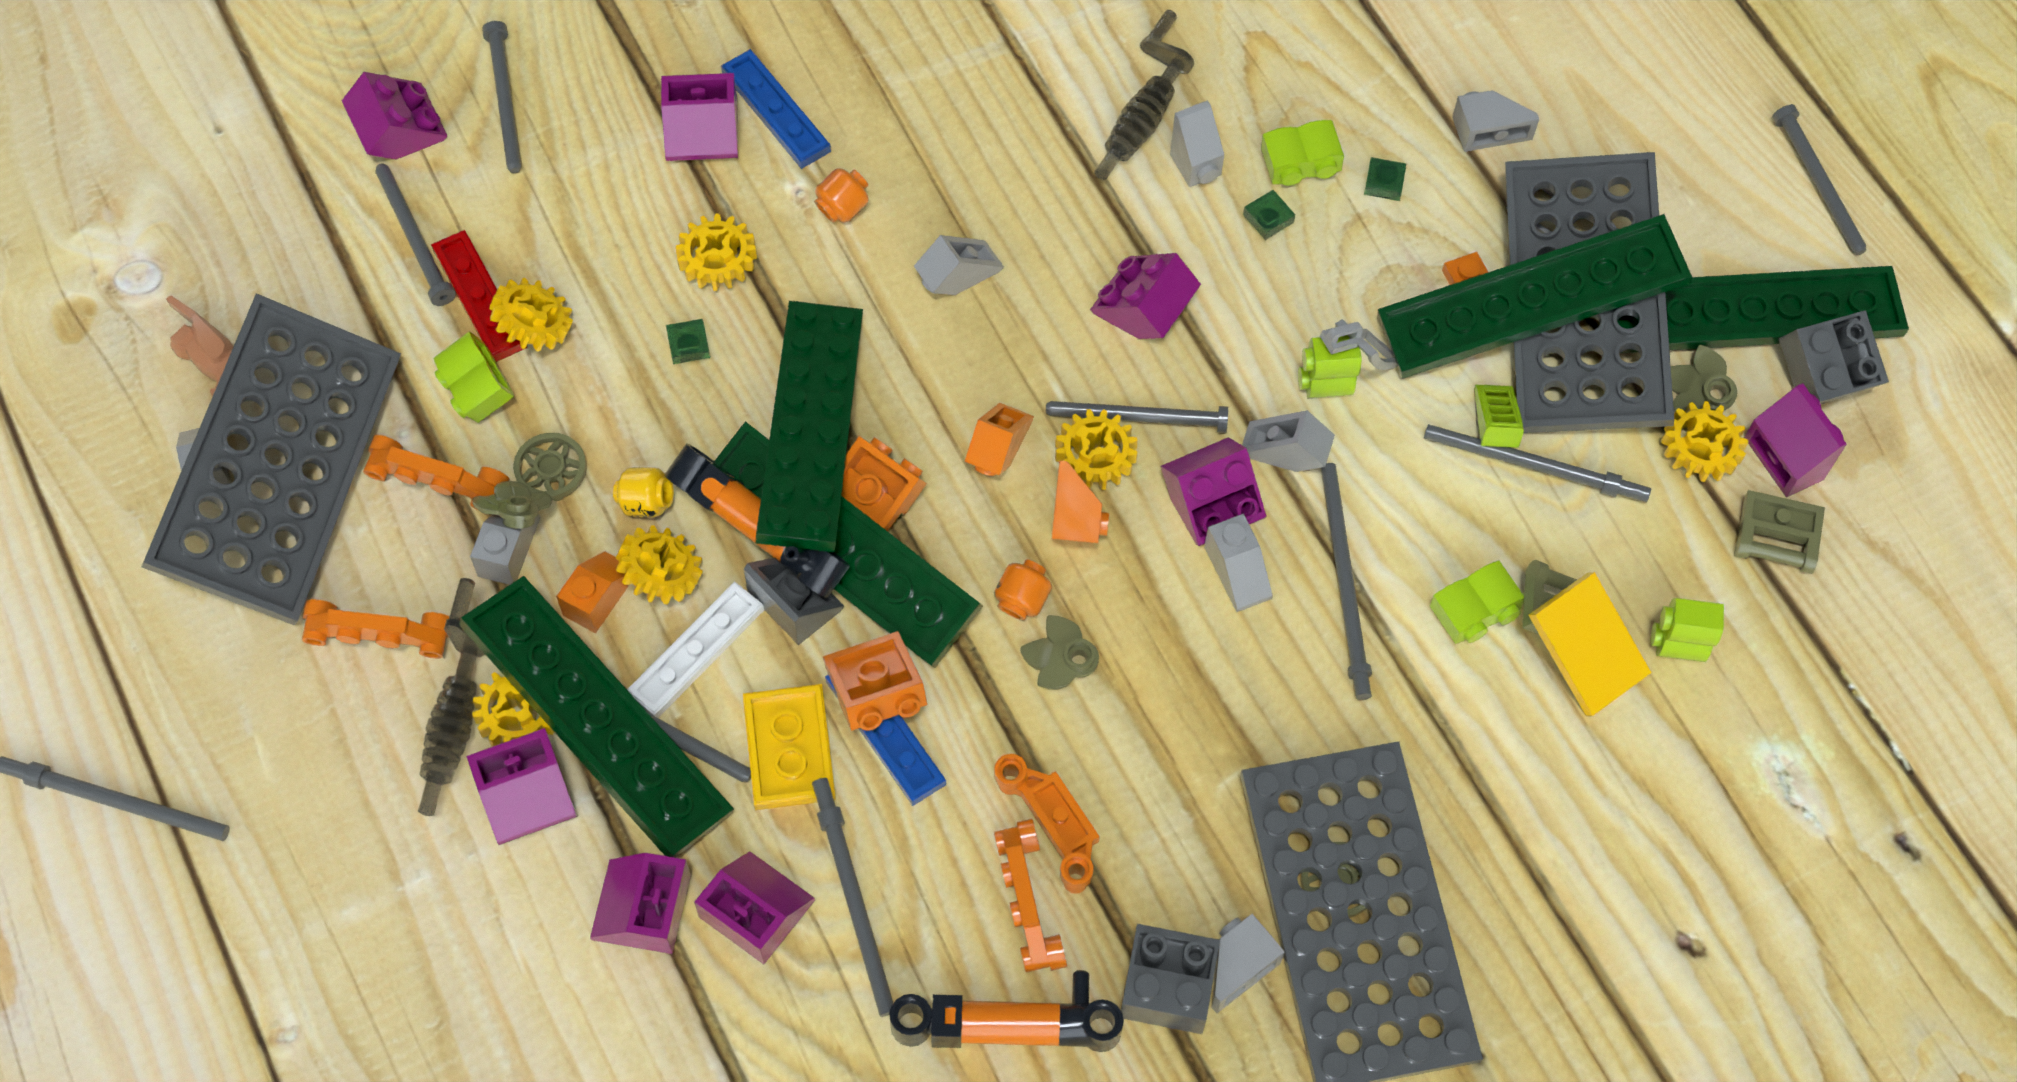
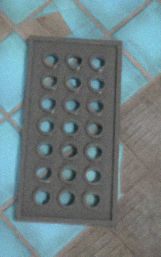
[1505,152,1674,433]
[141,293,401,625]
[1240,741,1483,1082]

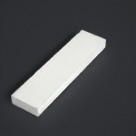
[627,581,764,718]

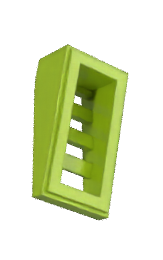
[1474,384,1524,448]

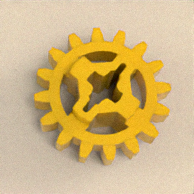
[675,213,757,291]
[489,278,573,351]
[1661,401,1748,482]
[1055,409,1138,490]
[616,525,703,604]
[472,672,555,747]

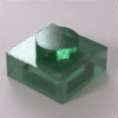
[1364,157,1407,201]
[1243,190,1296,240]
[666,319,710,364]

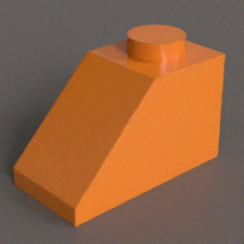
[965,403,1034,476]
[1052,461,1109,543]
[556,551,630,634]

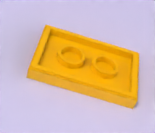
[1528,572,1652,716]
[743,684,836,811]

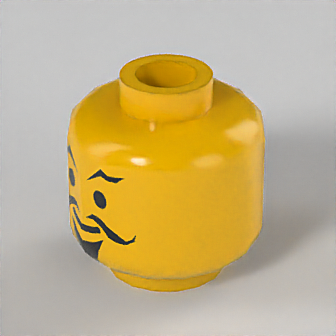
[613,467,674,518]

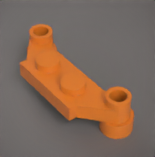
[363,435,510,511]
[302,599,454,659]
[994,754,1100,894]
[994,818,1067,972]

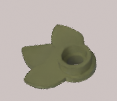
[1671,345,1737,411]
[472,481,552,529]
[1020,615,1099,690]

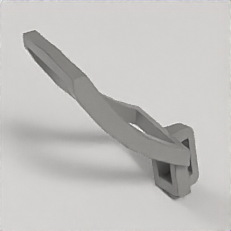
[1320,319,1397,370]

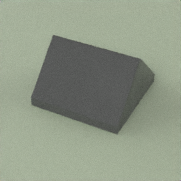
[744,558,844,645]

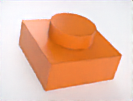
[1442,252,1488,285]

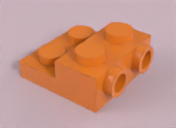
[841,436,927,531]
[823,631,927,731]

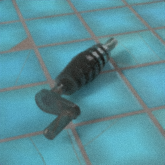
[1094,10,1194,180]
[418,578,485,816]

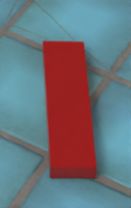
[431,230,527,362]

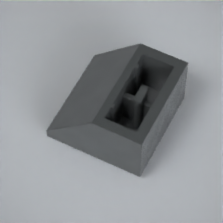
[1779,310,1889,404]
[1121,924,1220,1034]

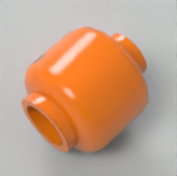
[814,168,869,223]
[994,559,1052,621]

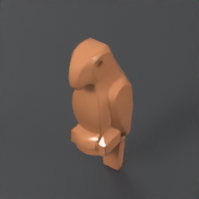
[166,296,233,397]

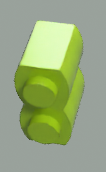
[1261,120,1344,186]
[433,331,514,423]
[1298,335,1362,399]
[1430,560,1524,644]
[1650,598,1724,662]

